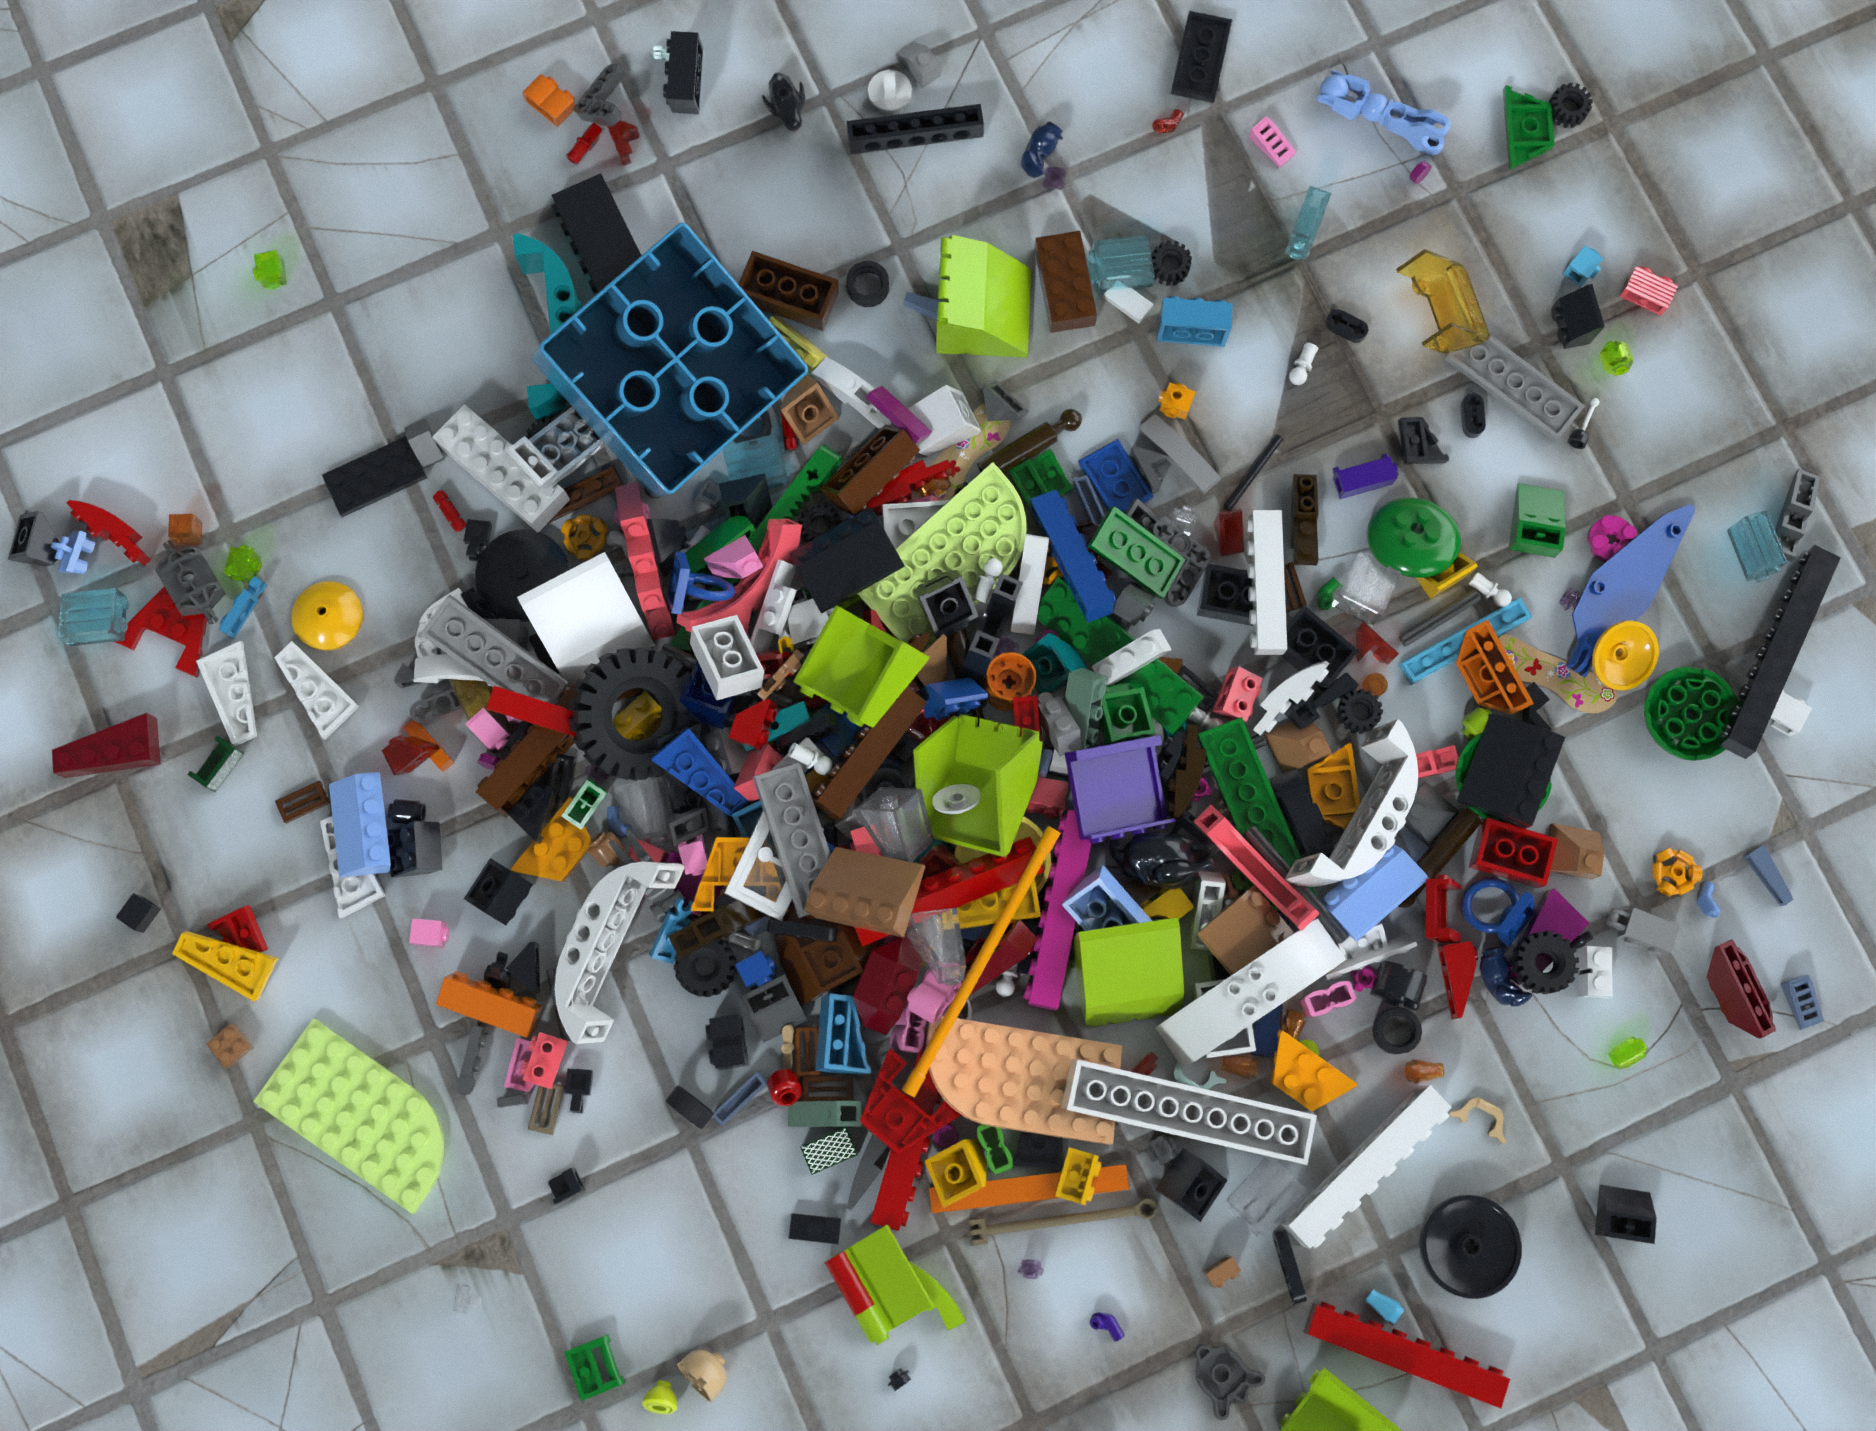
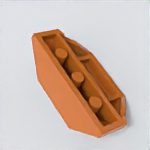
[1456,620,1534,715]

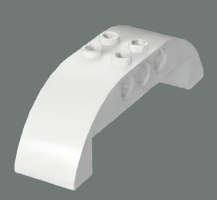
[506,407,606,490]
[1285,719,1418,887]
[555,862,685,1044]
[1155,918,1346,1069]

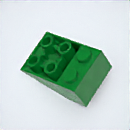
[1508,483,1566,558]

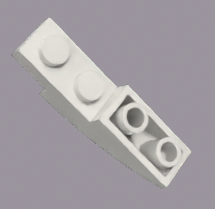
[811,357,892,430]
[1253,661,1329,736]

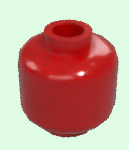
[767,1069,802,1106]

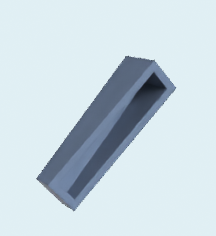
[904,292,943,321]
[1074,475,1105,526]
[1743,844,1794,906]
[713,1071,768,1126]

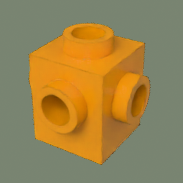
[1158,382,1196,420]

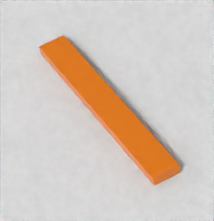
[929,1164,1129,1213]

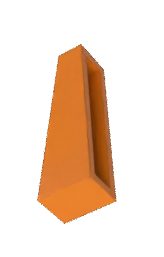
[403,720,455,772]

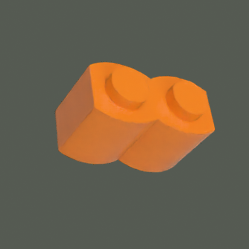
[522,74,575,127]

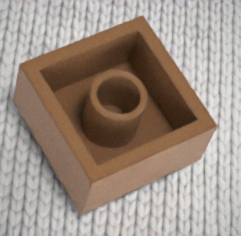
[206,1024,254,1068]
[1202,1255,1241,1288]

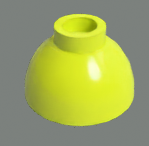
[642,1381,678,1414]

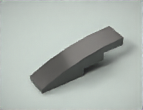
[1769,469,1821,562]
[847,1135,887,1211]

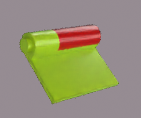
[824,1225,934,1345]

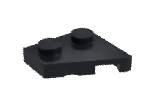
[1398,417,1449,465]

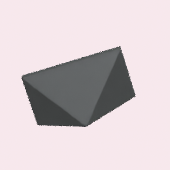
[983,381,1029,421]

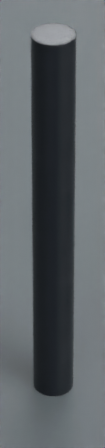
[1223,435,1283,512]

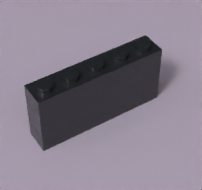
[551,173,642,294]

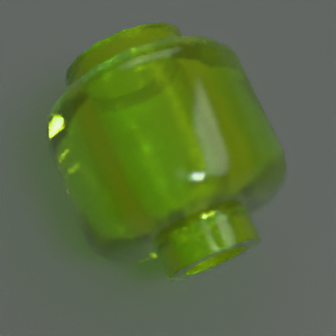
[1599,340,1634,376]

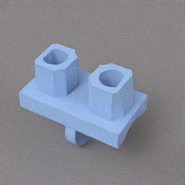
[51,531,96,574]

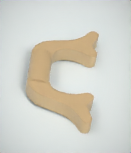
[1448,1097,1506,1143]

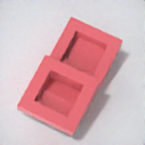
[1416,745,1458,779]

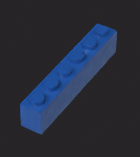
[1030,490,1116,623]

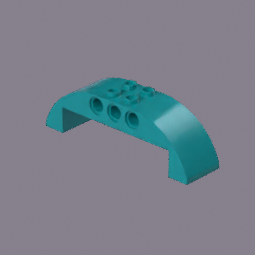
[513,233,583,424]

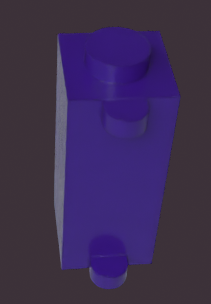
[1332,453,1398,499]

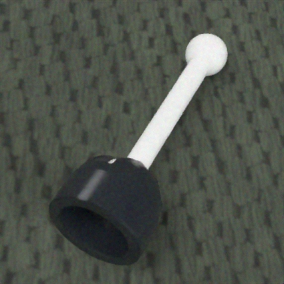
[1568,398,1599,449]

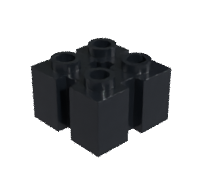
[705,1014,749,1070]

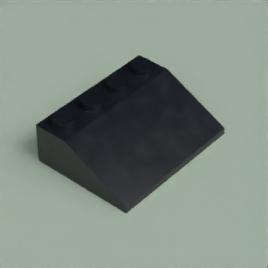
[789,507,905,614]
[1456,713,1565,829]

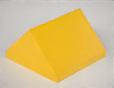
[1416,552,1478,599]

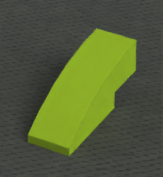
[909,1261,966,1331]

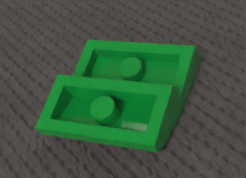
[1009,449,1074,508]

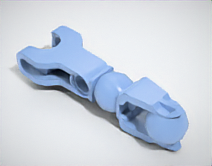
[1316,70,1450,156]

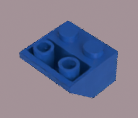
[918,677,988,720]

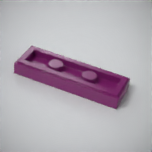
[866,386,932,444]

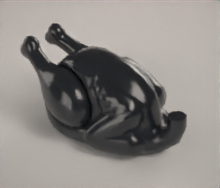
[1109,832,1217,889]

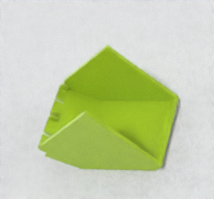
[936,235,1031,358]
[913,714,1043,857]
[1072,917,1184,1028]

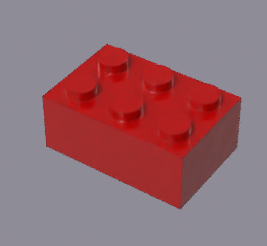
[1469,818,1558,889]

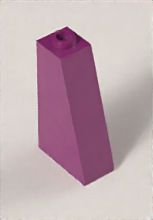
[1509,888,1589,985]

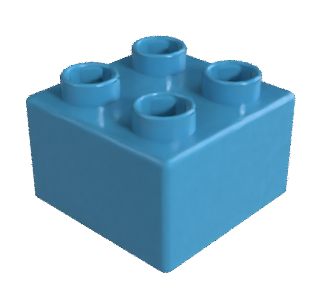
[532,223,808,497]

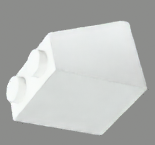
[908,385,982,456]

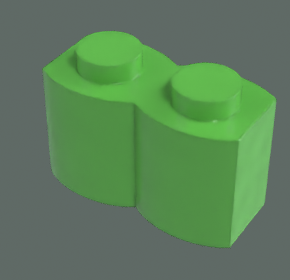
[976,1125,1013,1174]

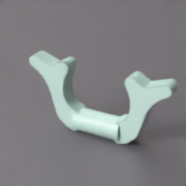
[1173,1060,1227,1090]

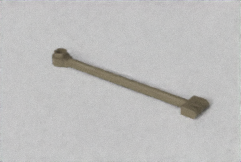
[967,1199,1157,1246]

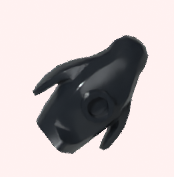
[762,72,805,131]

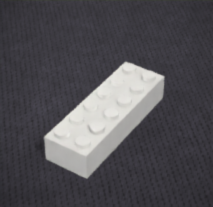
[432,404,570,533]

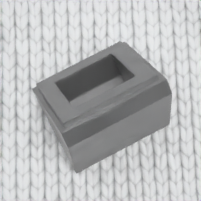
[394,663,422,688]

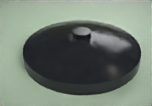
[475,529,570,622]
[1419,1195,1522,1299]

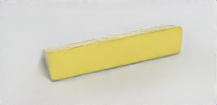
[769,316,829,377]

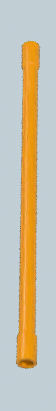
[902,826,1061,1097]

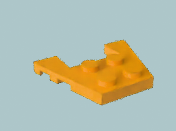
[691,837,788,912]

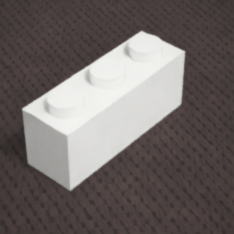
[1092,629,1172,686]

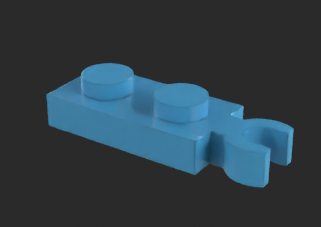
[218,576,267,639]
[649,897,693,964]

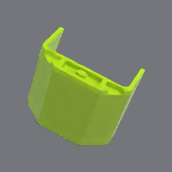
[793,605,930,728]
[1279,1367,1402,1431]

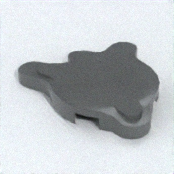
[1195,1344,1265,1421]

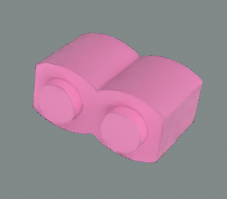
[907,966,961,1024]
[1299,981,1356,1018]
[890,1001,927,1053]

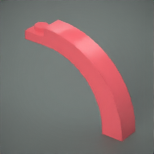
[1193,805,1320,931]

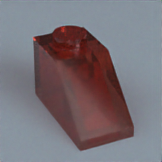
[382,736,440,775]

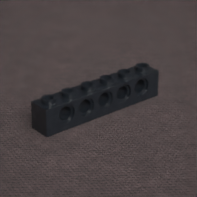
[846,104,984,154]

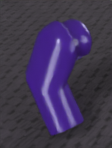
[1090,1312,1125,1342]

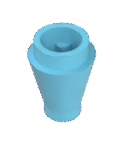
[1365,1289,1404,1325]

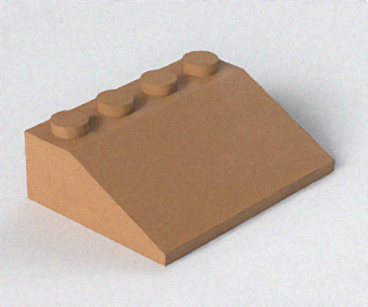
[804,847,925,937]
[1197,885,1294,976]

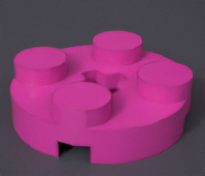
[1587,515,1637,562]

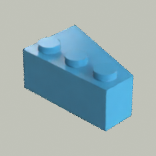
[815,993,871,1076]

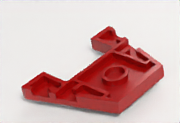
[112,586,207,678]
[860,1048,961,1155]

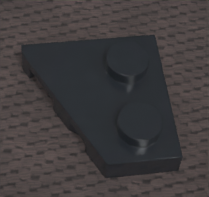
[508,778,558,844]

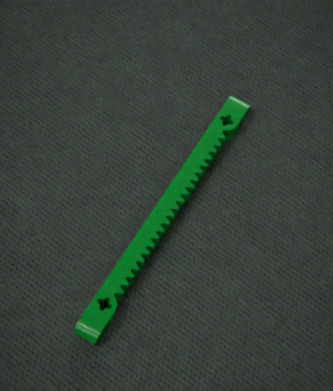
[669,444,843,670]

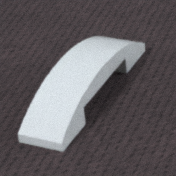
[414,654,490,686]

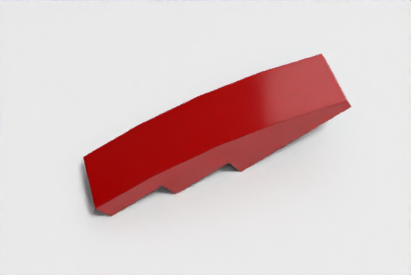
[486,686,577,737]

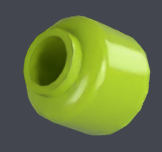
[1461,707,1493,741]

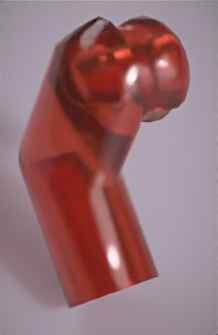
[1152,109,1184,133]

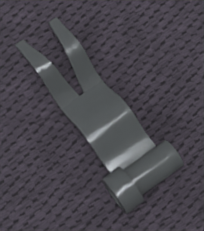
[609,829,687,923]

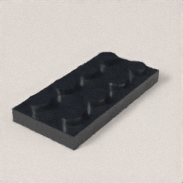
[1171,10,1232,103]
[322,436,427,518]

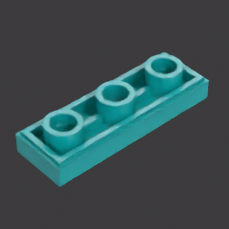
[744,701,812,751]

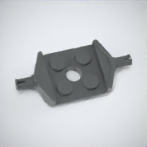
[155,540,226,624]

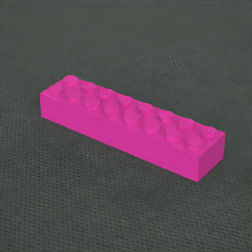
[1023,810,1091,1011]

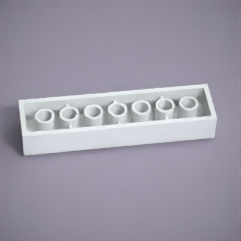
[1280,1085,1452,1249]

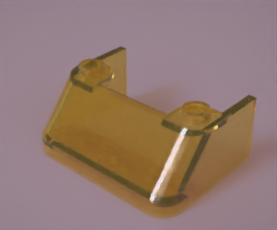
[1396,249,1490,354]

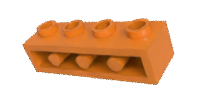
[436,972,543,1038]

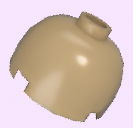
[677,1349,727,1402]

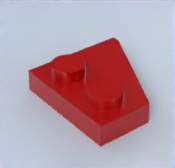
[207,905,269,953]

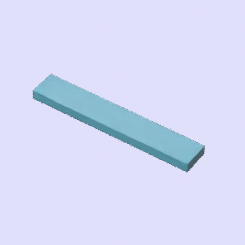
[1399,597,1532,685]

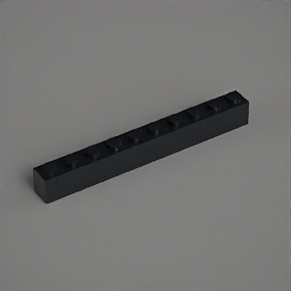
[1719,545,1841,759]

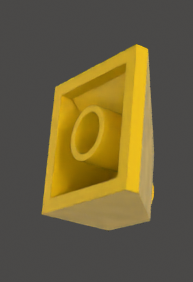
[925,1139,987,1207]

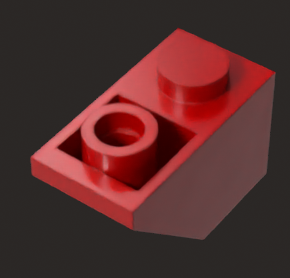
[728,698,778,750]

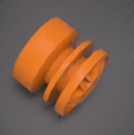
[982,652,1037,711]

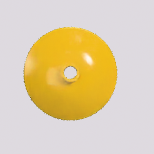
[291,581,363,651]
[1592,620,1659,691]

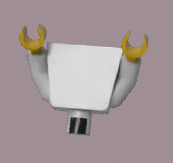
[778,590,834,654]

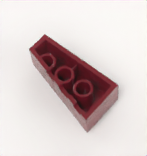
[52,713,161,778]

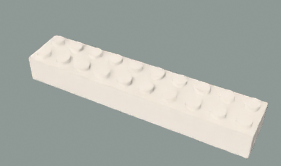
[1061,1059,1317,1165]

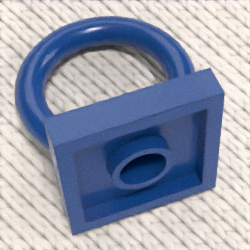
[667,552,735,614]
[1461,877,1535,950]

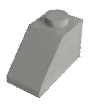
[896,42,940,88]

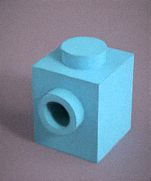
[1563,245,1604,287]

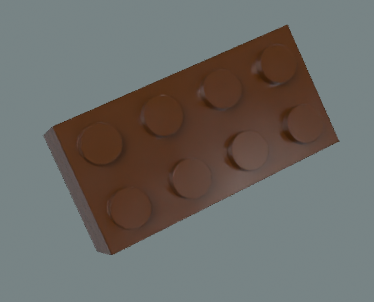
[1034,231,1097,333]
[738,250,839,331]
[820,425,920,515]

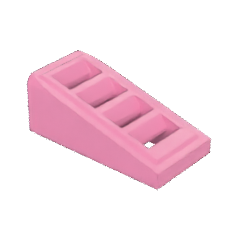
[1249,116,1296,168]

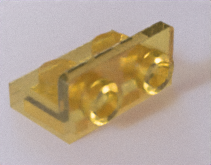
[450,679,494,721]

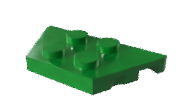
[1503,85,1555,169]

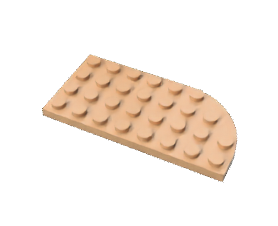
[926,1016,1122,1145]

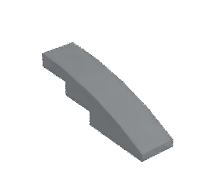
[1138,414,1221,494]

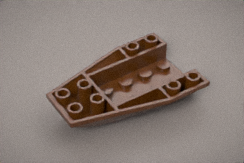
[764,856,881,1007]

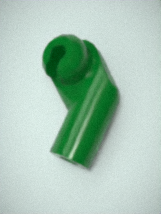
[1317,576,1341,610]

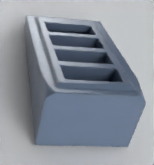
[1780,974,1824,1030]

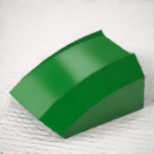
[1100,682,1156,745]

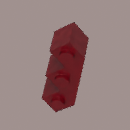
[943,919,1038,995]

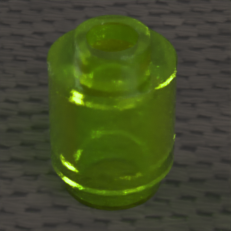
[1608,1036,1648,1070]

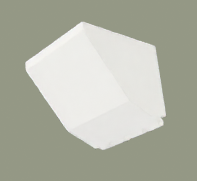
[517,552,655,687]

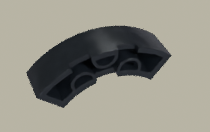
[1270,768,1334,858]

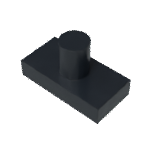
[788,1213,841,1244]

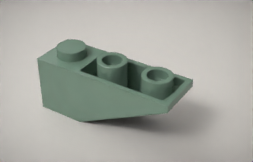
[1065,668,1106,749]
[788,1101,862,1127]

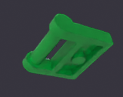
[564,1334,625,1401]

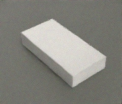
[1103,278,1154,324]

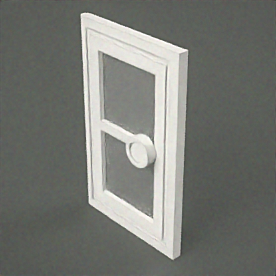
[724,811,824,921]

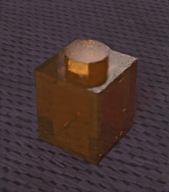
[168,514,202,545]

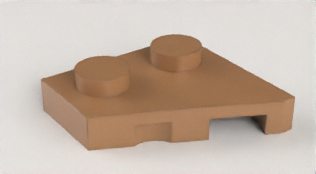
[757,649,804,700]

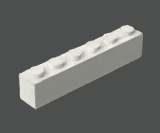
[1246,510,1287,655]

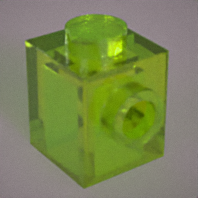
[253,250,287,289]
[223,545,262,583]

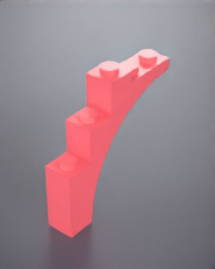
[615,482,675,640]
[676,519,802,636]

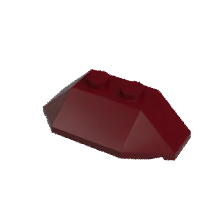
[852,936,925,1035]
[1706,939,1776,1039]

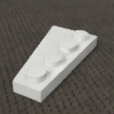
[196,641,257,746]
[274,641,360,740]
[320,816,386,919]

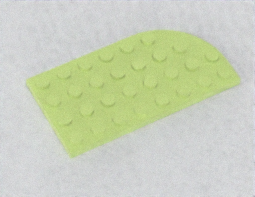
[857,462,1026,652]
[253,1019,444,1214]

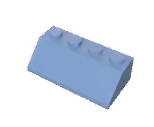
[329,772,391,878]
[1319,844,1429,941]
[1062,865,1152,931]

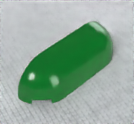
[685,516,755,584]

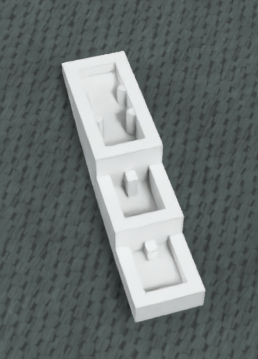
[1011,534,1049,635]

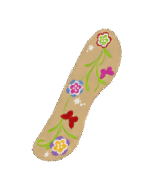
[916,403,1010,501]
[1498,634,1618,714]

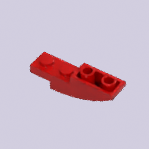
[867,460,952,516]
[66,500,151,566]

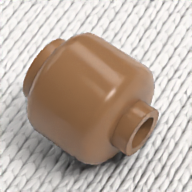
[589,831,625,867]

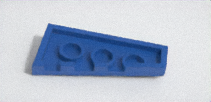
[649,727,749,817]

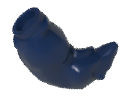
[1021,121,1063,178]
[1479,946,1532,1007]

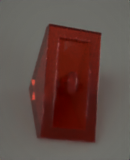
[1214,509,1244,556]

